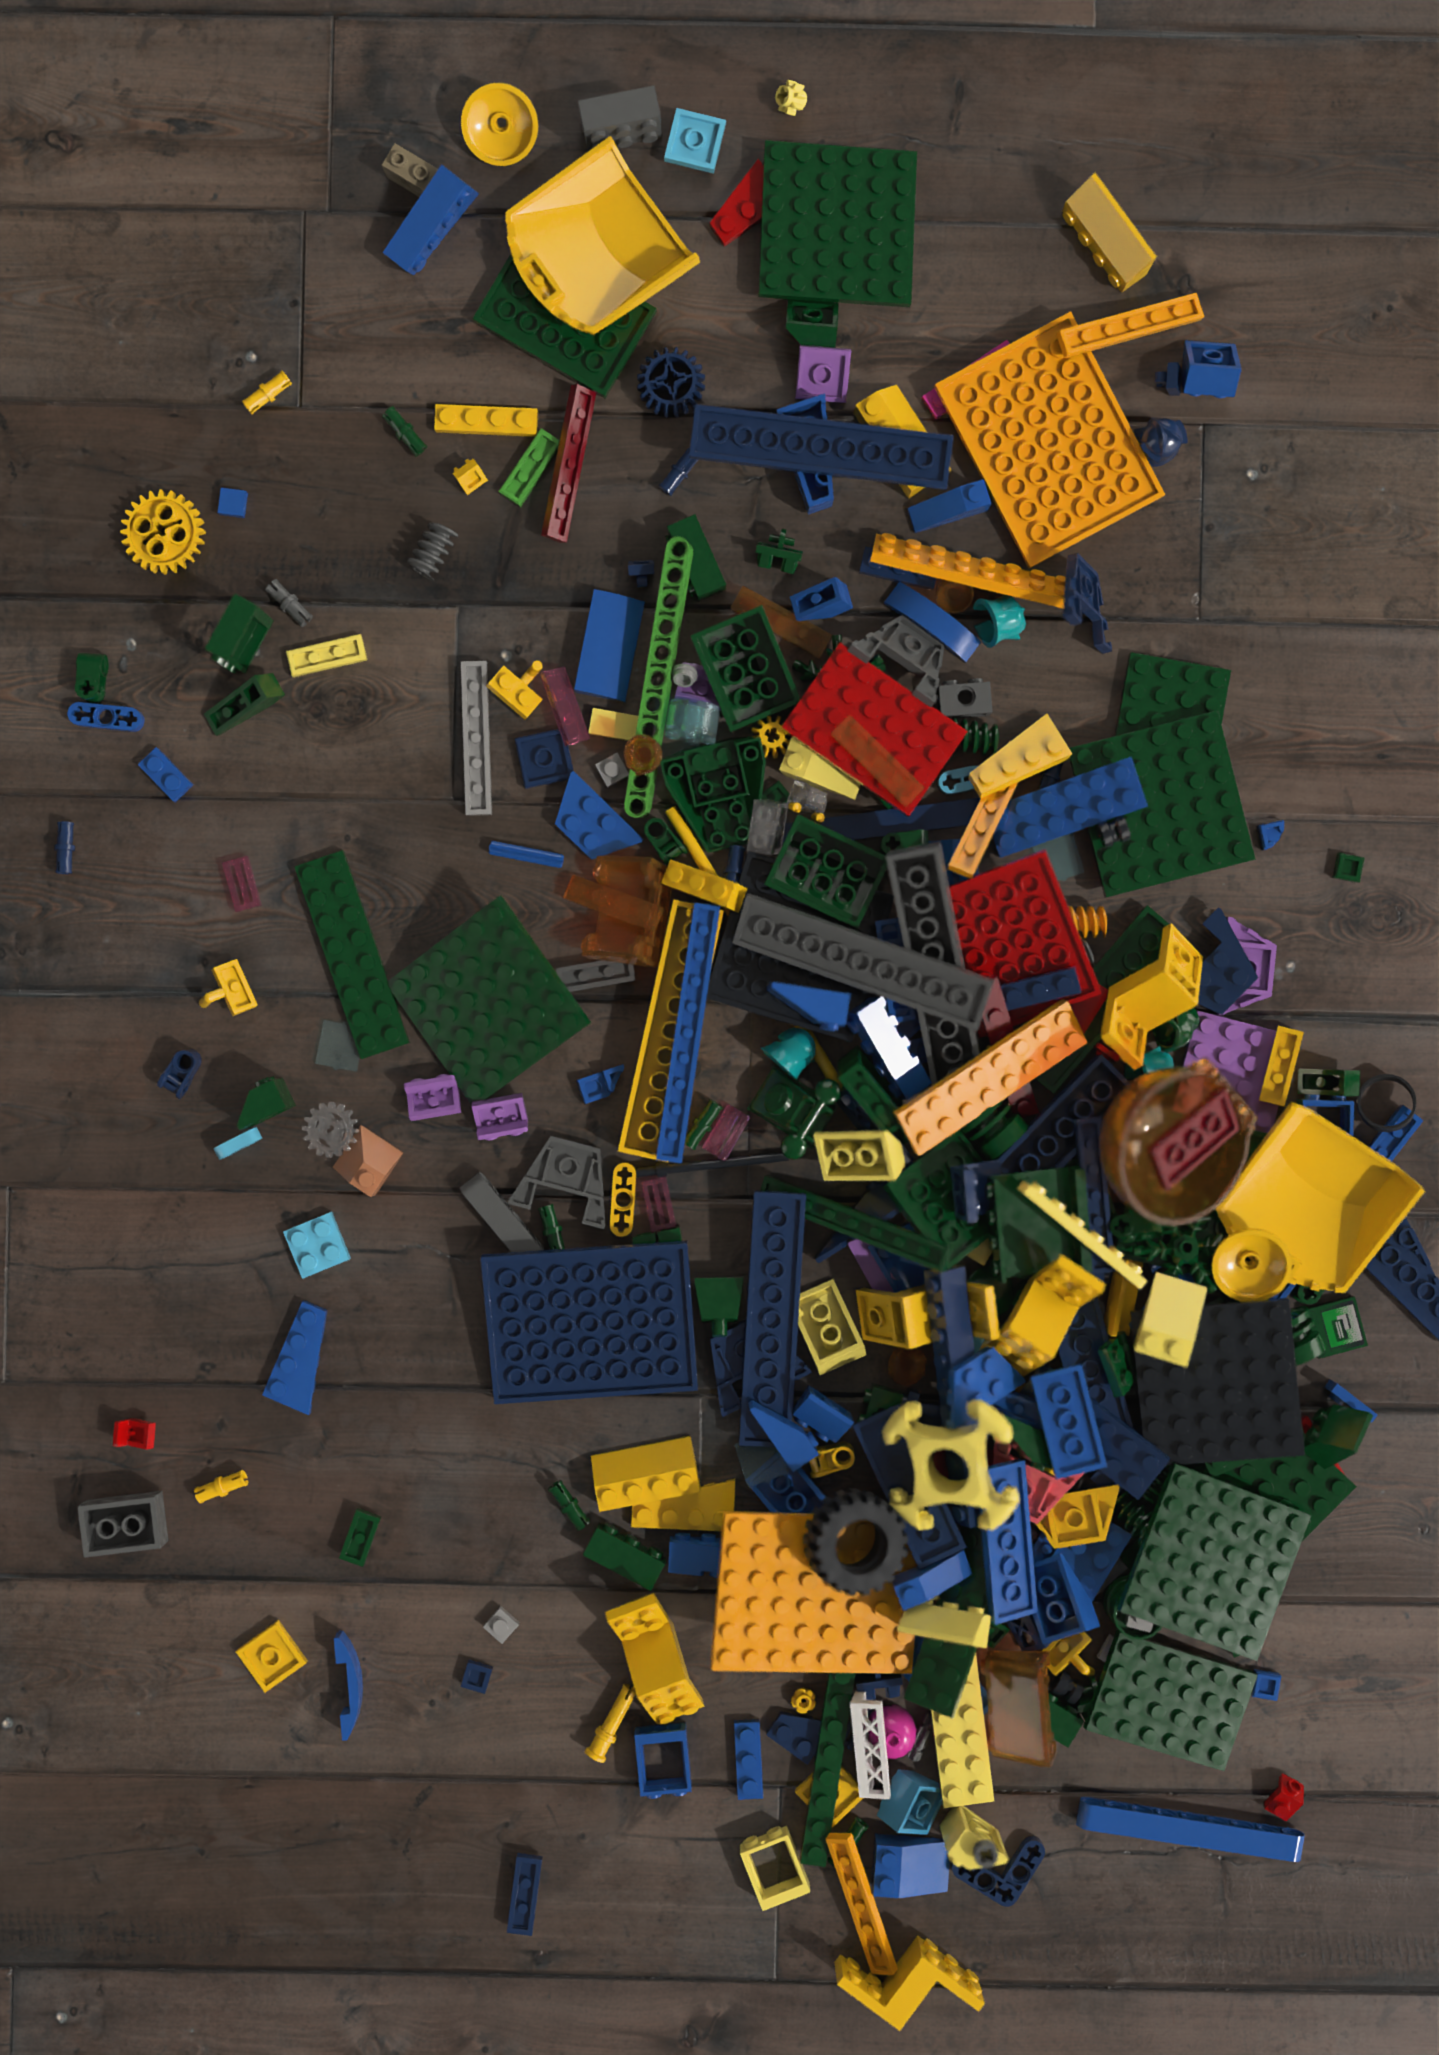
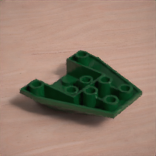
[660,736,766,853]

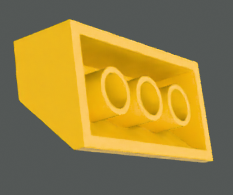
[1062,173,1156,292]
[854,385,952,499]
[591,1436,701,1512]

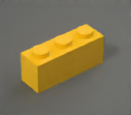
[661,859,747,913]

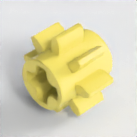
[775,80,807,116]

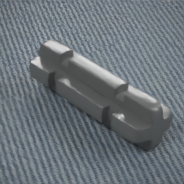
[906,1712,933,1762]

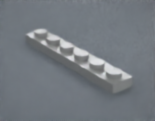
[461,661,492,816]

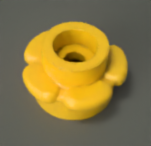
[791,1688,816,1714]

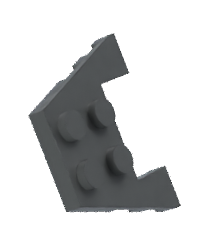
[848,615,945,707]
[508,1135,606,1229]

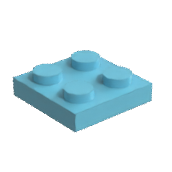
[664,108,726,174]
[283,1212,351,1279]

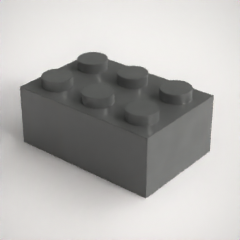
[578,85,662,152]
[78,1491,168,1558]

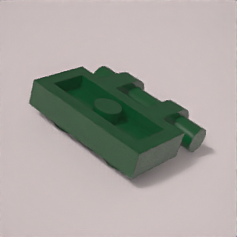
[1098,1331,1137,1397]

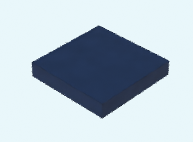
[514,728,574,789]

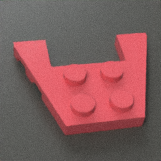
[993,1439,1084,1524]

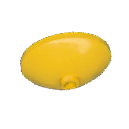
[461,83,538,166]
[1212,1228,1292,1302]

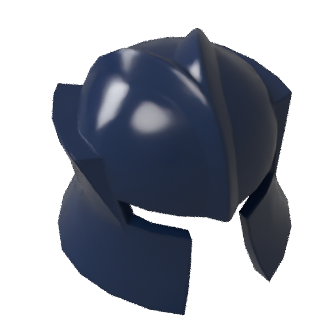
[1133,418,1188,467]

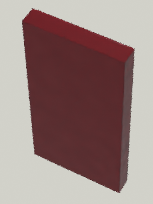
[1146,1086,1239,1191]

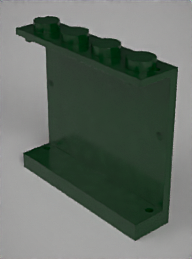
[984,1165,1093,1283]

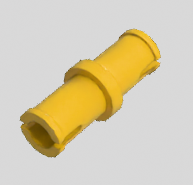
[241,370,292,415]
[194,1470,248,1503]

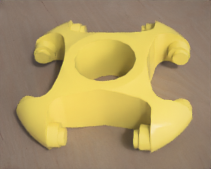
[882,1400,1020,1531]

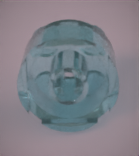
[665,699,720,745]

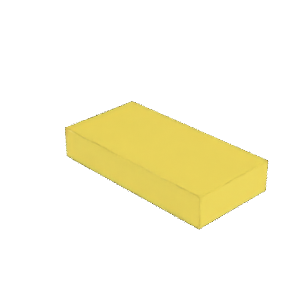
[588,708,638,742]

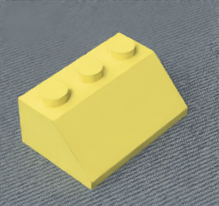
[813,1131,906,1181]
[897,1600,991,1648]
[940,1806,1009,1870]

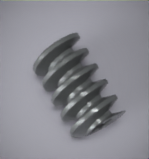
[407,522,459,581]

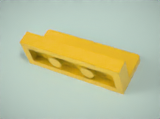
[1259,1026,1304,1107]
[1104,1258,1143,1337]

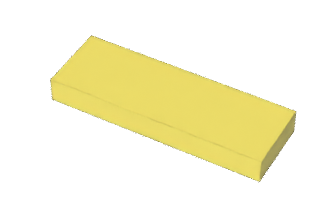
[286,634,367,677]

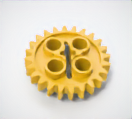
[120,489,206,575]

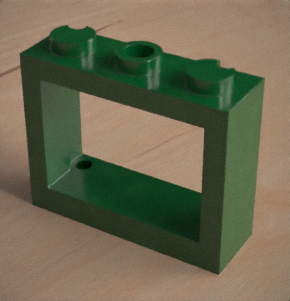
[205,593,274,674]
[838,1045,905,1134]

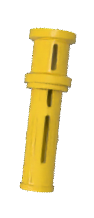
[584,1684,636,1763]

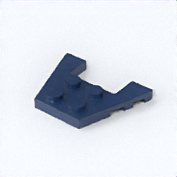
[1063,553,1112,654]
[1198,907,1259,1015]
[710,1319,812,1417]

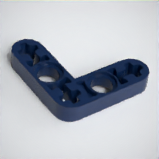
[951,1836,1045,1907]

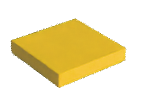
[235,1620,308,1693]
[795,1765,863,1827]

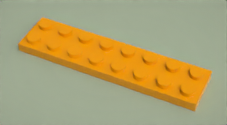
[870,533,1066,608]
[893,999,1088,1156]

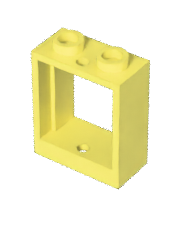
[740,1826,810,1911]

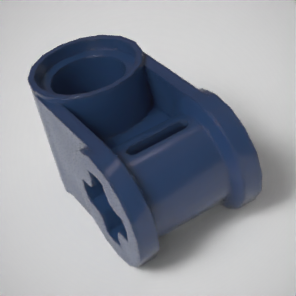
[157,1049,202,1099]

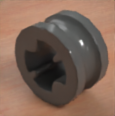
[973,1839,998,1868]

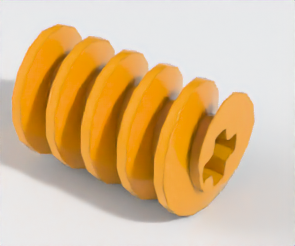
[1068,906,1107,938]

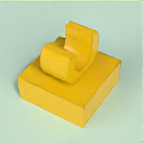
[452,459,488,495]

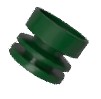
[960,1099,1029,1161]
[1290,1306,1326,1366]
[1102,1574,1162,1640]

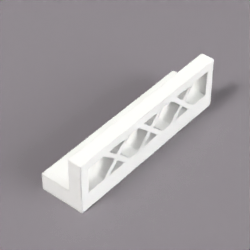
[850,1690,891,1799]

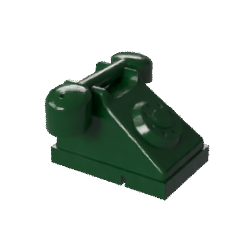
[747,1066,841,1160]

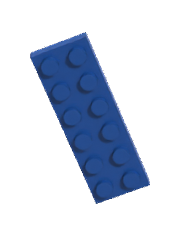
[993,757,1148,858]
[979,1459,1038,1625]

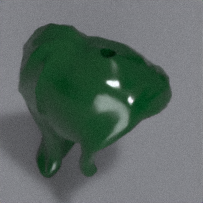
[1151,1007,1199,1053]

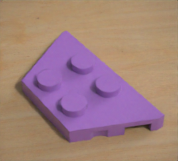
[1216,917,1277,1015]

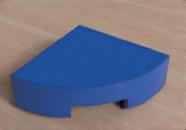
[1257,820,1284,851]

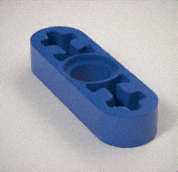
[67,702,144,732]

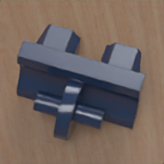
[855,1673,903,1700]

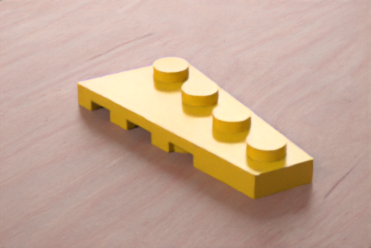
[968,714,1072,798]
[631,1479,735,1531]

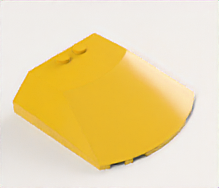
[506,136,700,335]
[1215,1102,1424,1293]

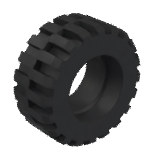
[803,1489,908,1596]

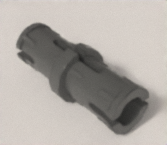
[265,579,313,627]

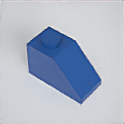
[790,577,853,621]

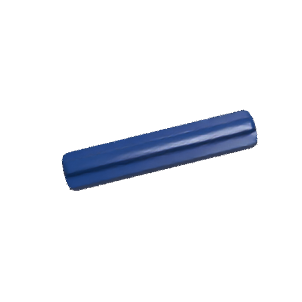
[489,841,564,868]

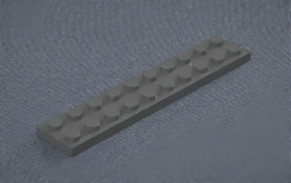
[733,893,995,1030]

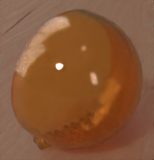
[1099,1057,1258,1225]

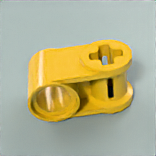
[809,1441,855,1478]

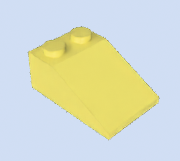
[779,737,861,800]
[1133,1272,1207,1367]
[798,1279,867,1375]

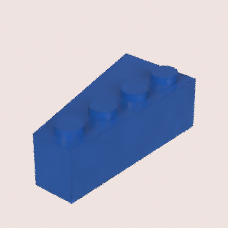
[776,393,834,515]

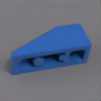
[907,479,991,533]
[748,1400,819,1472]
[892,1549,973,1611]

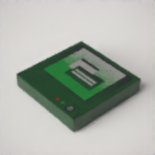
[1308,1296,1368,1359]

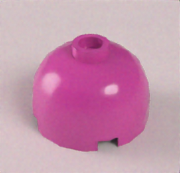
[868,1704,917,1759]

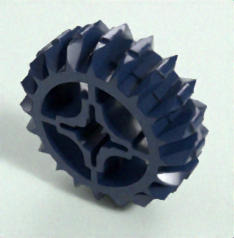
[637,347,705,418]

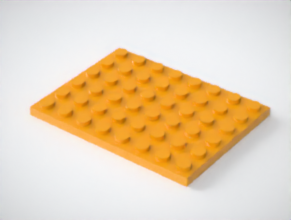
[934,311,1165,569]
[710,1511,918,1674]

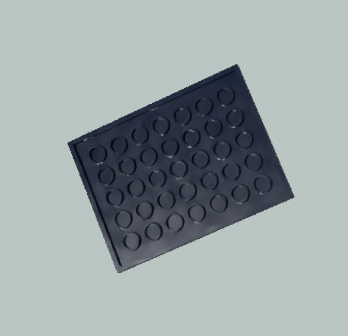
[481,1241,698,1404]

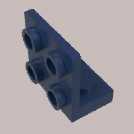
[951,1159,1001,1223]

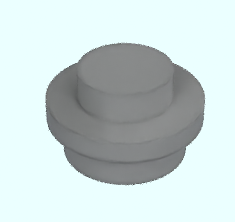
[672,664,698,687]

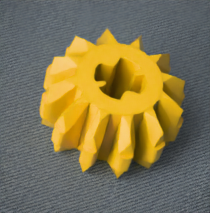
[751,715,792,759]

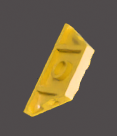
[1036,1484,1120,1549]

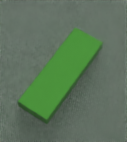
[499,428,560,508]

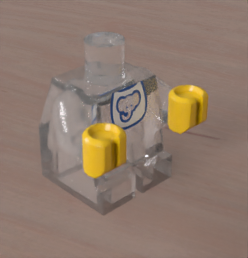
[786,780,827,823]

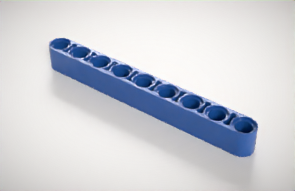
[1076,1797,1305,1862]

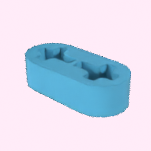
[938,766,978,795]
[213,1127,262,1160]

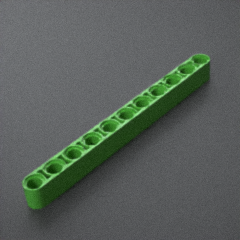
[624,537,693,818]

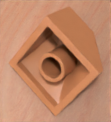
[333,1125,404,1197]

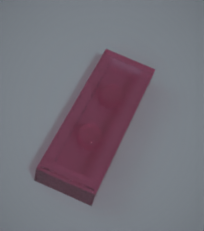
[540,666,590,746]

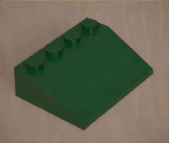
[691,605,801,732]
[764,814,888,929]

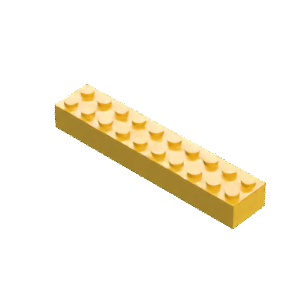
[618,900,724,1162]

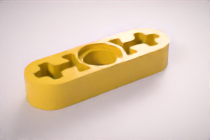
[610,1162,636,1237]

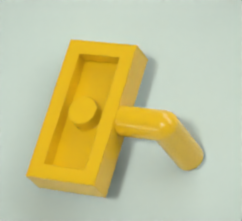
[486,661,543,720]
[199,959,258,1017]
[1037,1632,1095,1677]

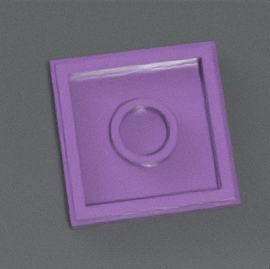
[795,345,851,403]

